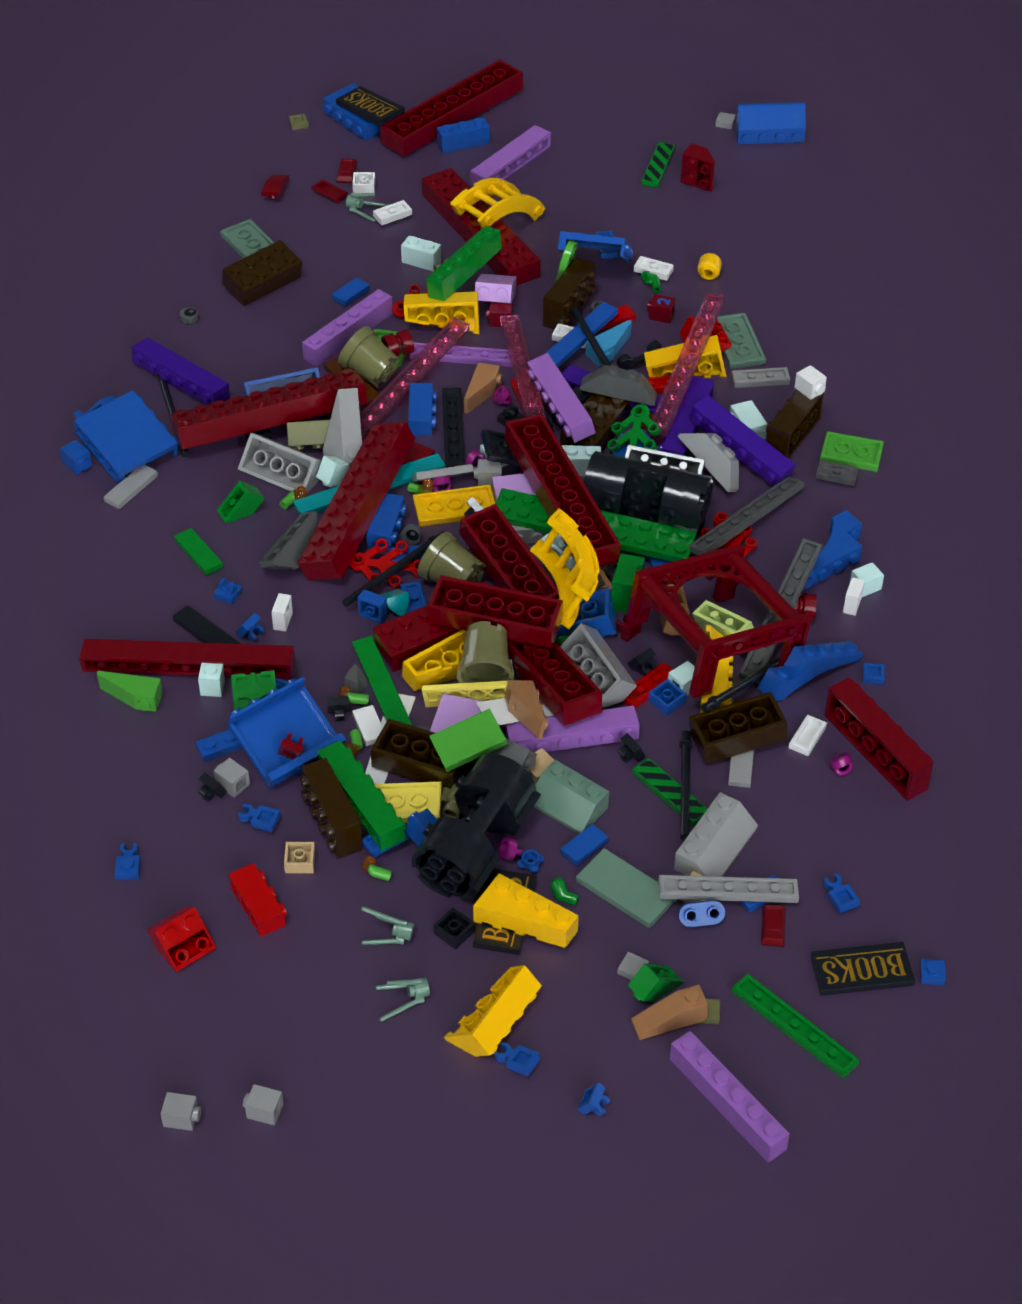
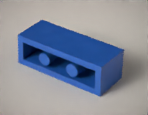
[437,118,490,154]
[408,383,437,436]
[367,493,408,549]

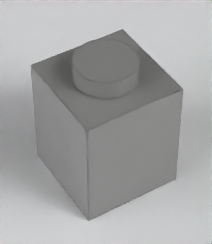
[474,459,502,487]
[214,757,250,798]
[243,1084,284,1126]
[160,1092,201,1131]

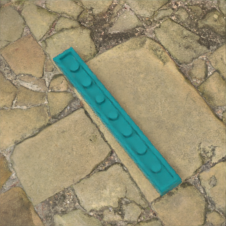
[293,453,446,515]

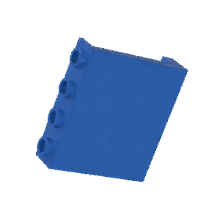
[558,231,633,263]
[74,390,178,484]
[227,676,346,789]

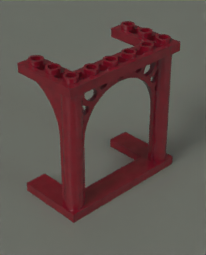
[626,544,812,698]

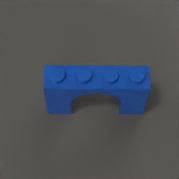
[323,83,380,141]

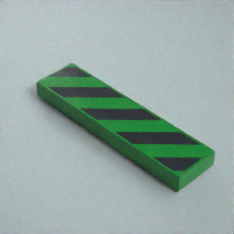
[642,142,675,188]
[632,758,708,827]

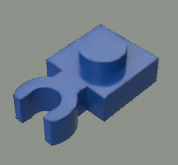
[238,803,281,833]
[115,843,140,880]
[823,873,860,914]
[494,1042,541,1077]

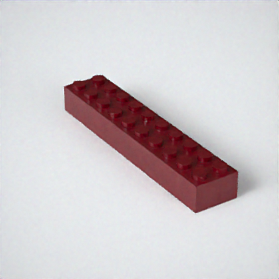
[380,59,523,157]
[422,168,541,286]
[170,369,368,450]
[505,414,621,567]
[298,421,415,580]

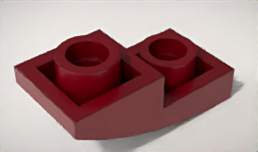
[261,175,289,199]

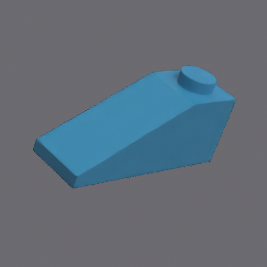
[585,320,632,367]

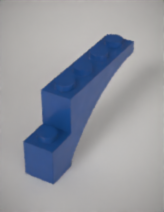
[803,510,862,590]
[758,641,864,701]

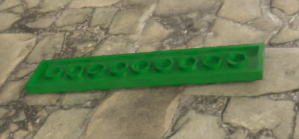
[496,488,696,562]

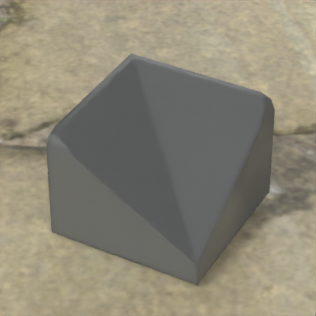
[344,664,368,694]

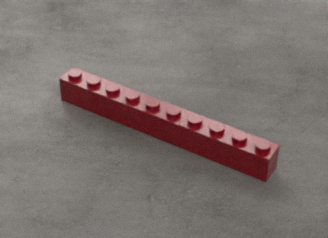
[79,639,296,679]

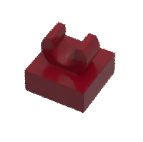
[616,615,642,642]
[277,733,304,760]

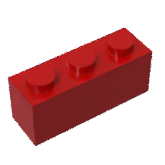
[228,863,287,937]

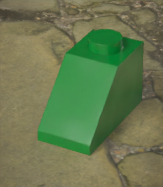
[217,480,265,523]
[628,963,684,1002]

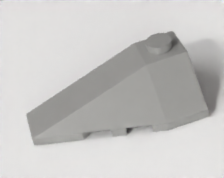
[323,388,362,467]

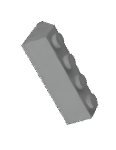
[238,433,322,497]
[560,623,637,709]
[674,792,758,877]

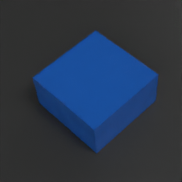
[358,590,388,624]
[648,679,687,716]

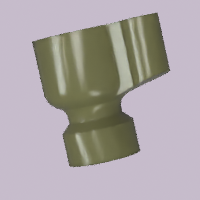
[441,784,461,819]

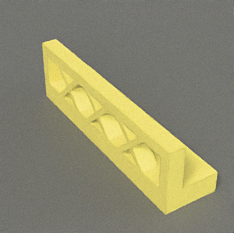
[422,681,508,707]

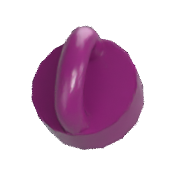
[492,385,511,405]
[465,449,486,470]
[431,476,452,492]
[829,752,853,776]
[499,837,523,861]

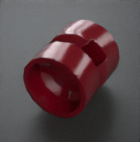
[381,329,414,356]
[794,593,817,620]

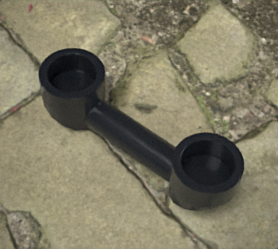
[616,340,662,370]

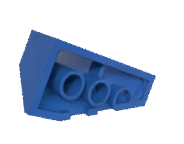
[556,588,617,638]

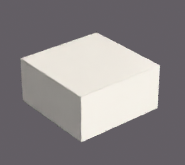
[352,172,375,193]
[843,577,865,616]
[272,593,293,632]

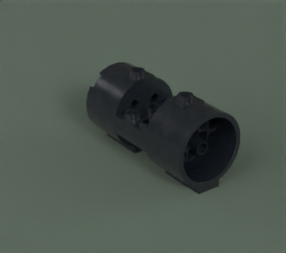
[584,451,714,536]
[411,753,541,902]

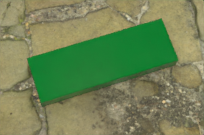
[174,528,223,576]

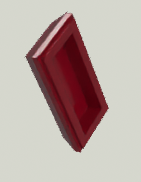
[336,158,357,183]
[311,179,348,203]
[761,905,786,947]

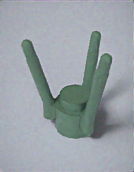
[346,193,389,222]
[361,906,414,945]
[375,977,430,1022]

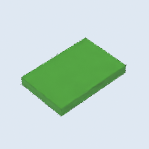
[820,431,884,472]
[429,708,508,772]

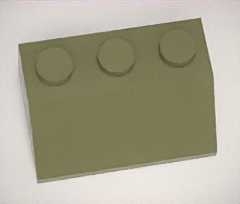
[287,420,330,450]

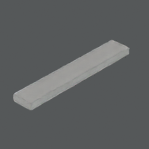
[658,875,799,903]

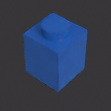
[60,440,92,474]
[404,808,437,847]

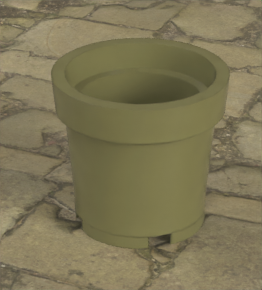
[337,326,400,388]
[418,532,486,583]
[457,621,513,692]

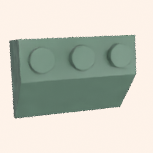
[534,760,609,834]

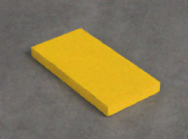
[413,485,495,527]

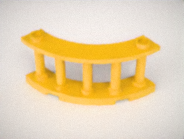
[450,178,546,228]
[530,508,600,629]

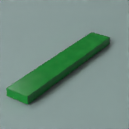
[352,635,412,726]
[731,973,860,1079]

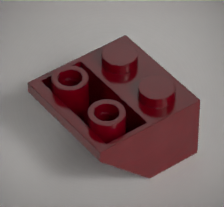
[681,143,715,192]

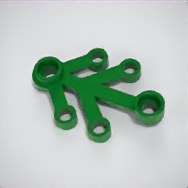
[607,404,661,452]

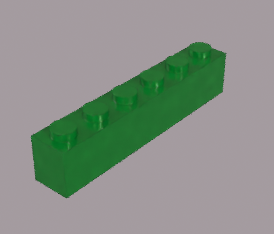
[426,226,502,301]
[317,740,406,851]

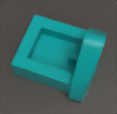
[381,589,409,616]

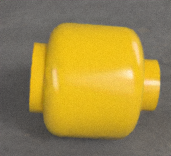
[697,253,722,280]

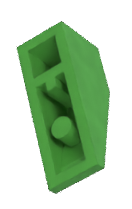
[97,671,163,712]

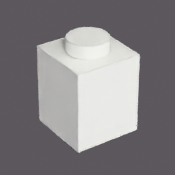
[795,365,827,400]

